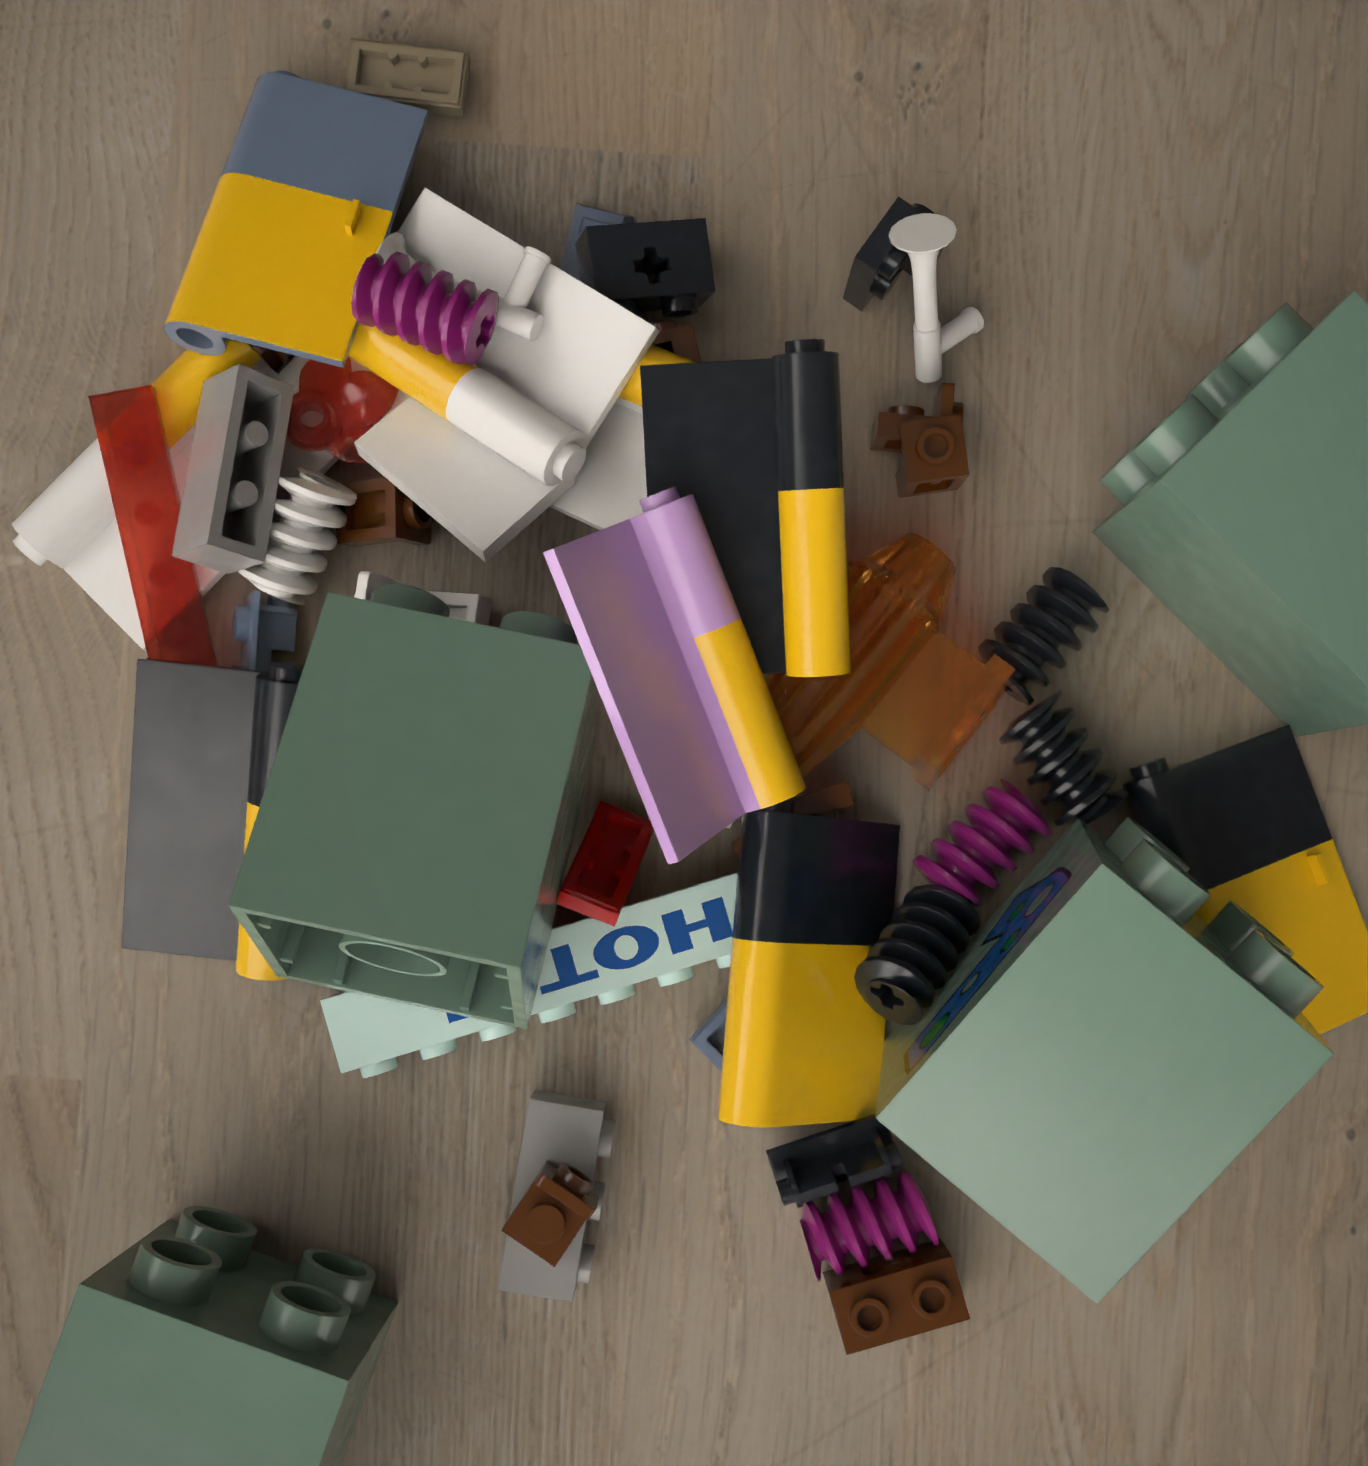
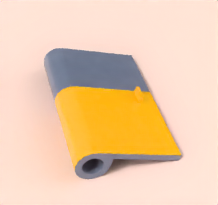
[164,70,429,368]

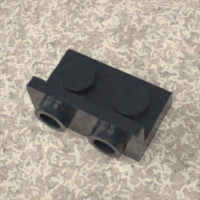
[843,196,944,312]

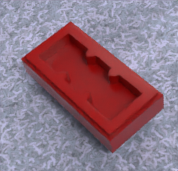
[556,801,654,927]

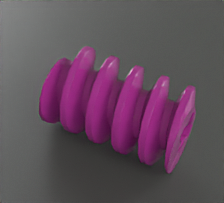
[351,251,499,365]
[913,779,1053,907]
[800,1169,939,1282]

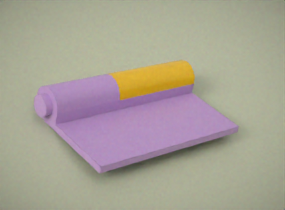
[543,486,806,864]

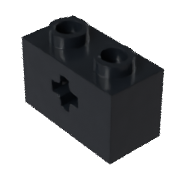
[575,218,715,318]

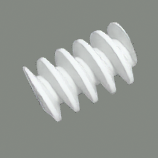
[238,467,357,605]

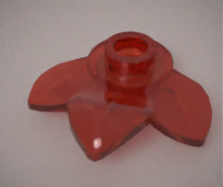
[286,357,399,464]

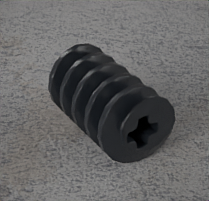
[978,567,1109,705]
[999,690,1130,827]
[854,884,981,1025]

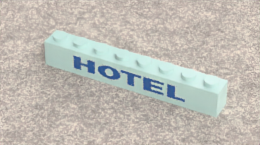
[320,871,738,1078]

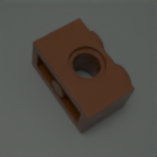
[823,1238,970,1355]

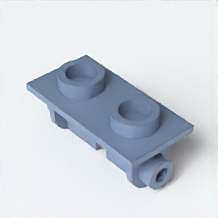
[231,590,298,671]

